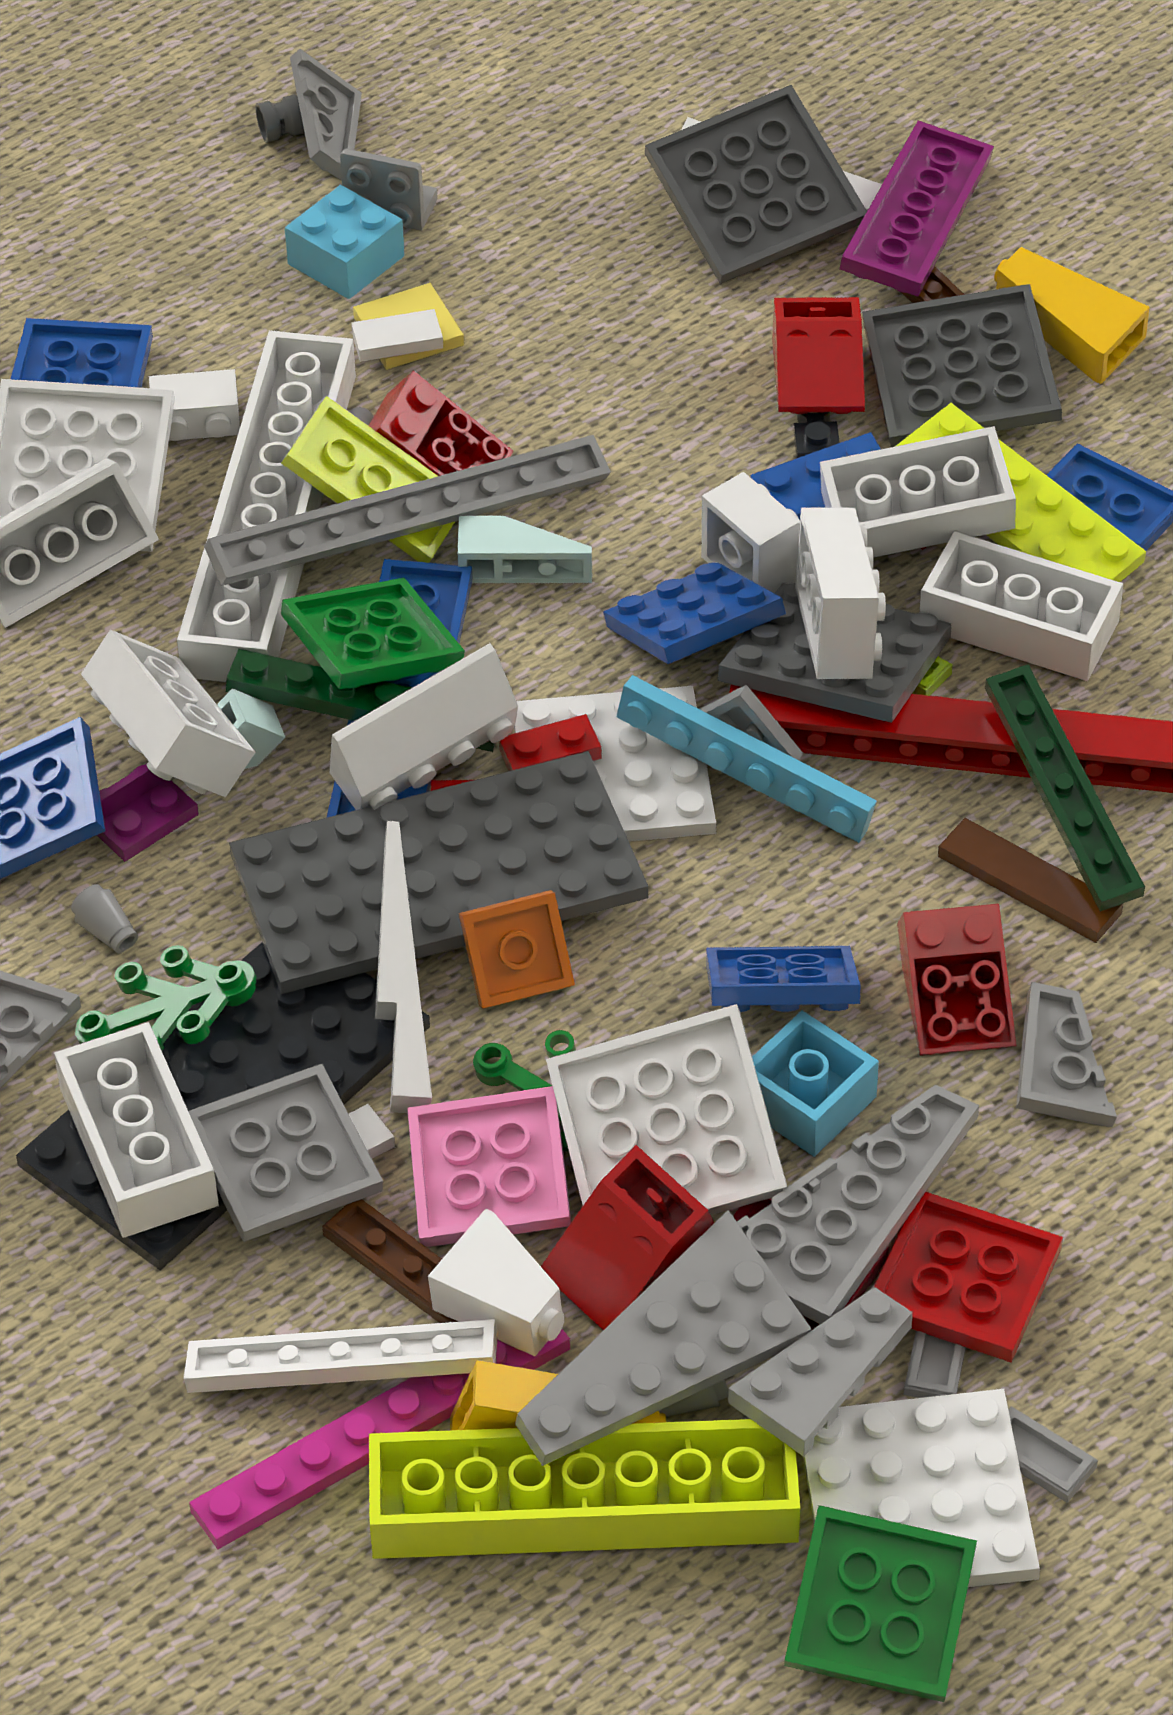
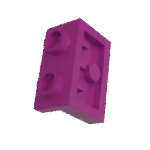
[96,763,199,862]

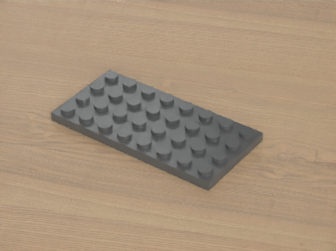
[229,751,649,994]

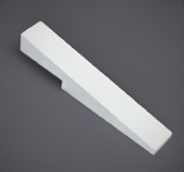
[375,821,432,1113]

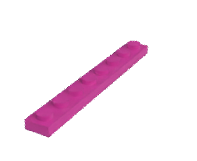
[189,1329,570,1550]

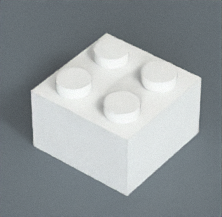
[701,472,800,593]

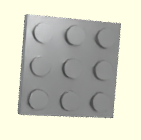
[188,1064,383,1242]

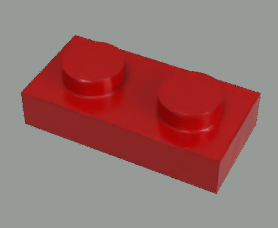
[499,714,602,771]

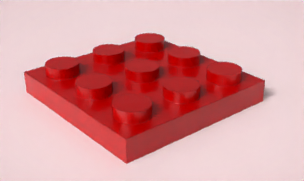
[874,1192,1063,1363]

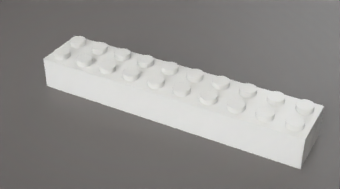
[177,330,356,682]

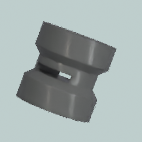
[255,94,305,143]

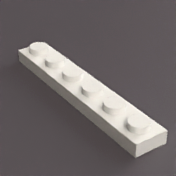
[184,1319,498,1393]

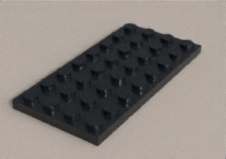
[16,942,430,1271]

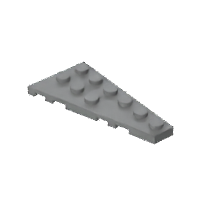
[737,1085,979,1324]
[515,1210,811,1466]

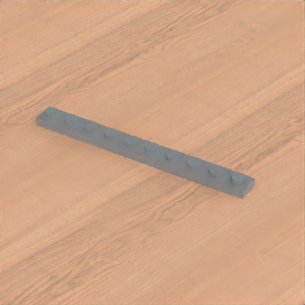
[204,435,611,586]

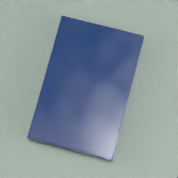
[1047,443,1173,551]

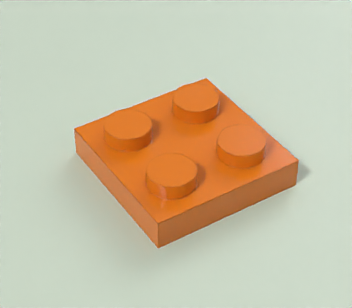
[459,890,575,1009]

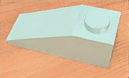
[458,516,592,583]

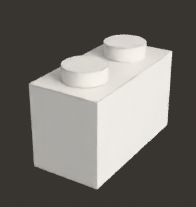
[149,369,240,441]

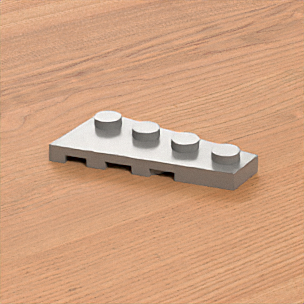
[0,971,81,1088]
[728,1287,912,1456]

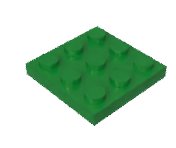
[281,578,465,689]
[784,1505,977,1702]

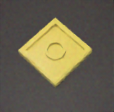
[353,283,464,370]

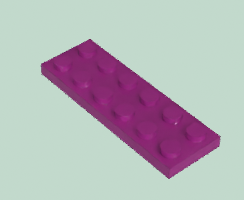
[839,120,994,296]

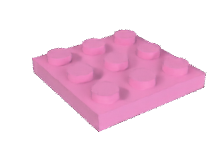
[407,1086,571,1247]

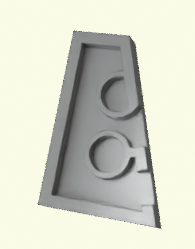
[290,49,362,180]
[1016,982,1117,1127]

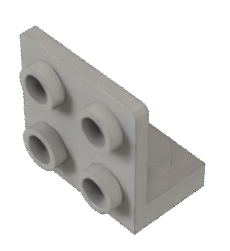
[340,149,438,231]

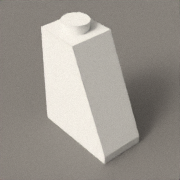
[428,1209,564,1356]

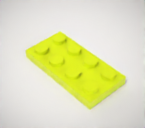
[281,396,455,563]

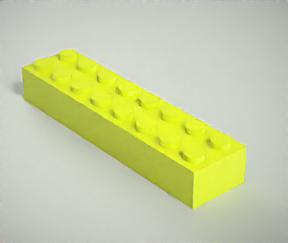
[369,1419,800,1559]

